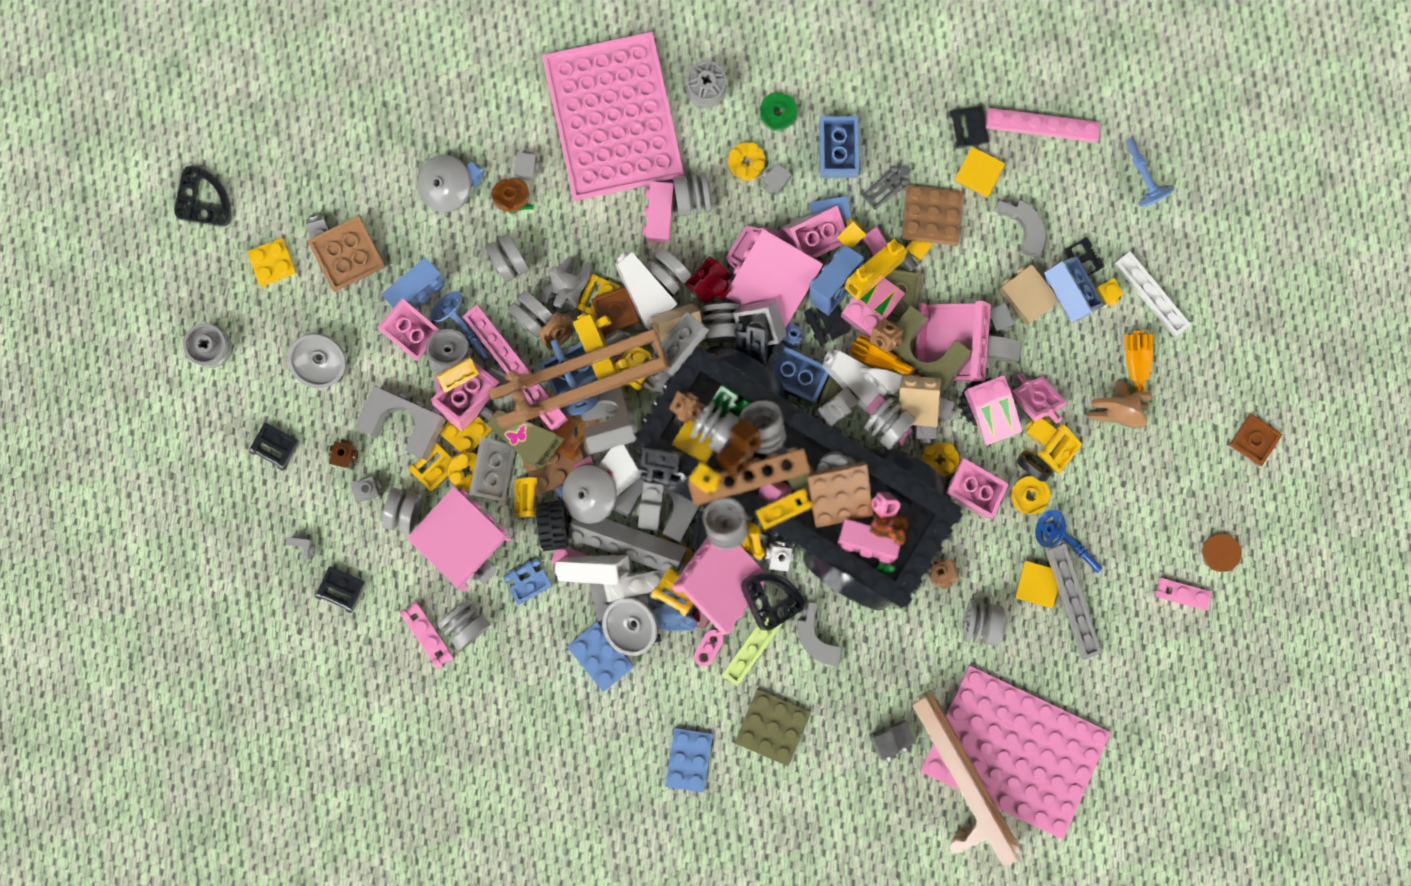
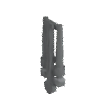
[862,165,911,210]

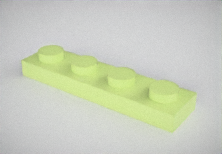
[722,618,783,686]

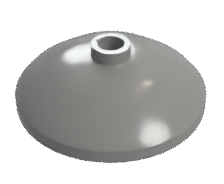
[418,155,471,212]
[287,333,346,388]
[562,465,616,524]
[602,598,658,656]

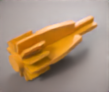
[1124,330,1154,393]
[849,334,915,376]

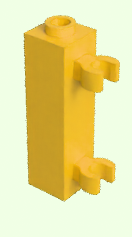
[844,238,908,300]
[573,313,631,380]

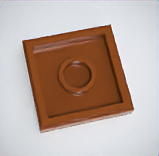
[591,287,640,336]
[1229,413,1283,466]

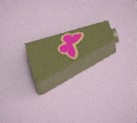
[487,410,565,469]

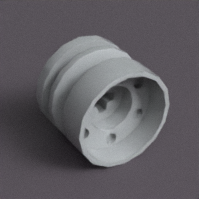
[687,61,726,109]
[673,172,712,217]
[701,302,741,342]
[864,398,916,450]
[690,401,740,453]
[740,401,787,454]
[703,498,748,550]
[438,600,491,651]
[962,601,1005,646]

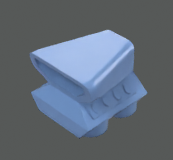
[649,591,699,631]

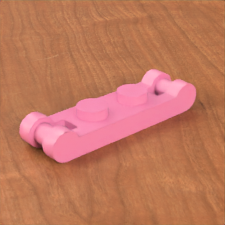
[400,601,454,669]

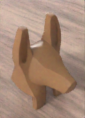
[1087,381,1152,428]

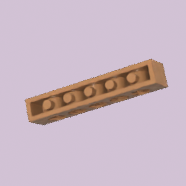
[688,447,810,506]

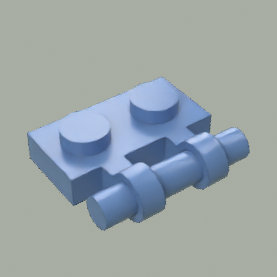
[503,558,552,605]

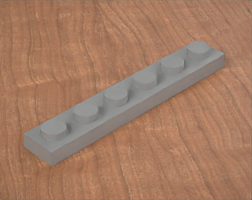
[1045,543,1102,660]

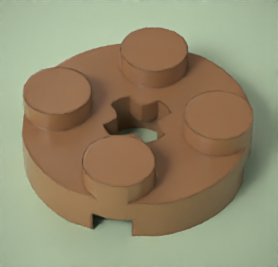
[538,312,574,349]

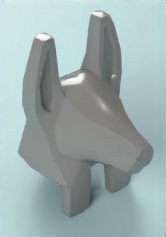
[538,257,592,314]

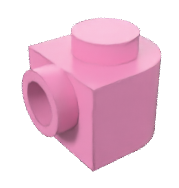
[872,492,900,517]

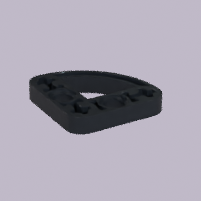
[174,166,231,227]
[741,573,804,631]

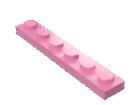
[986,108,1100,143]

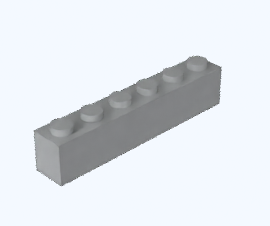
[568,518,687,572]

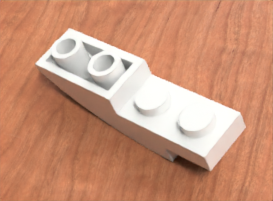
[858,368,902,399]

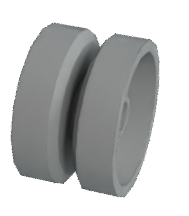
[485,233,529,283]
[644,247,691,296]
[507,290,553,339]
[183,323,232,368]
[426,329,472,374]
[382,487,421,534]

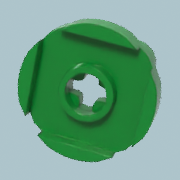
[759,92,797,131]

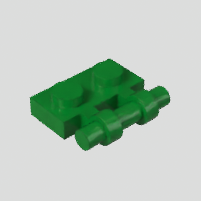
[710,384,750,418]

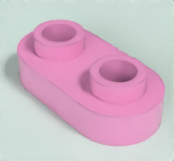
[694,630,723,666]

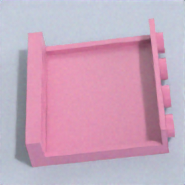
[726,228,823,328]
[913,301,991,381]
[407,486,512,592]
[671,537,765,635]

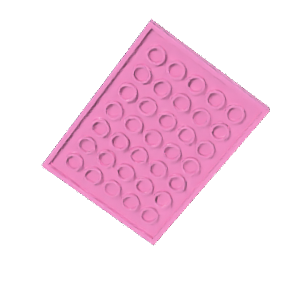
[542,32,684,201]
[920,665,1111,840]

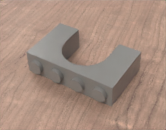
[354,386,446,461]
[578,386,637,454]
[613,478,700,544]

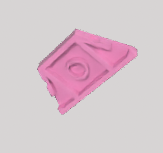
[725,226,783,272]

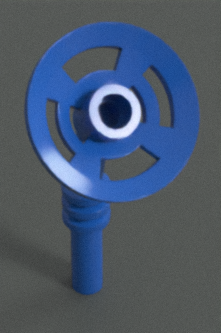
[1035,510,1103,573]

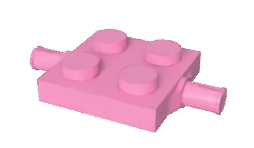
[1012,373,1066,423]

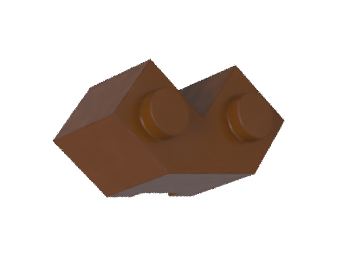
[716,418,762,479]

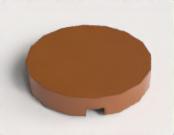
[492,178,530,212]
[1201,534,1241,572]

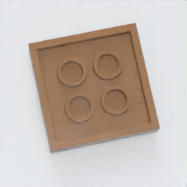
[901,185,963,246]
[307,215,386,292]
[521,422,584,496]
[807,461,873,528]

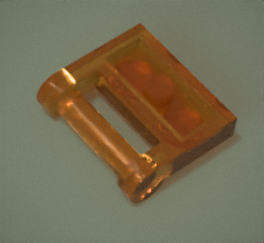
[550,414,589,461]
[870,512,909,545]

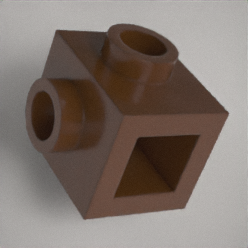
[329,439,359,469]

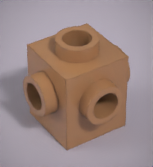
[870,318,903,353]
[669,391,705,423]
[928,559,961,589]

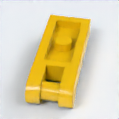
[755,489,814,530]

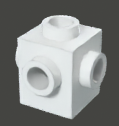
[764,540,794,571]

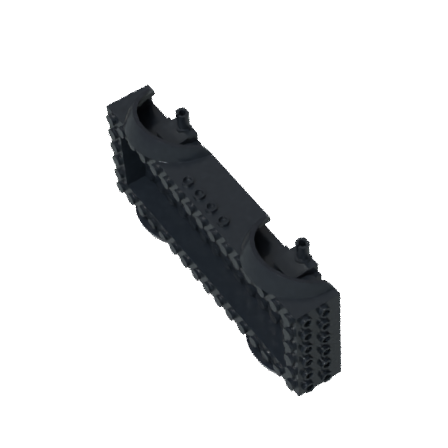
[632,346,963,611]

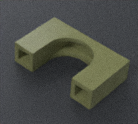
[890,306,972,391]

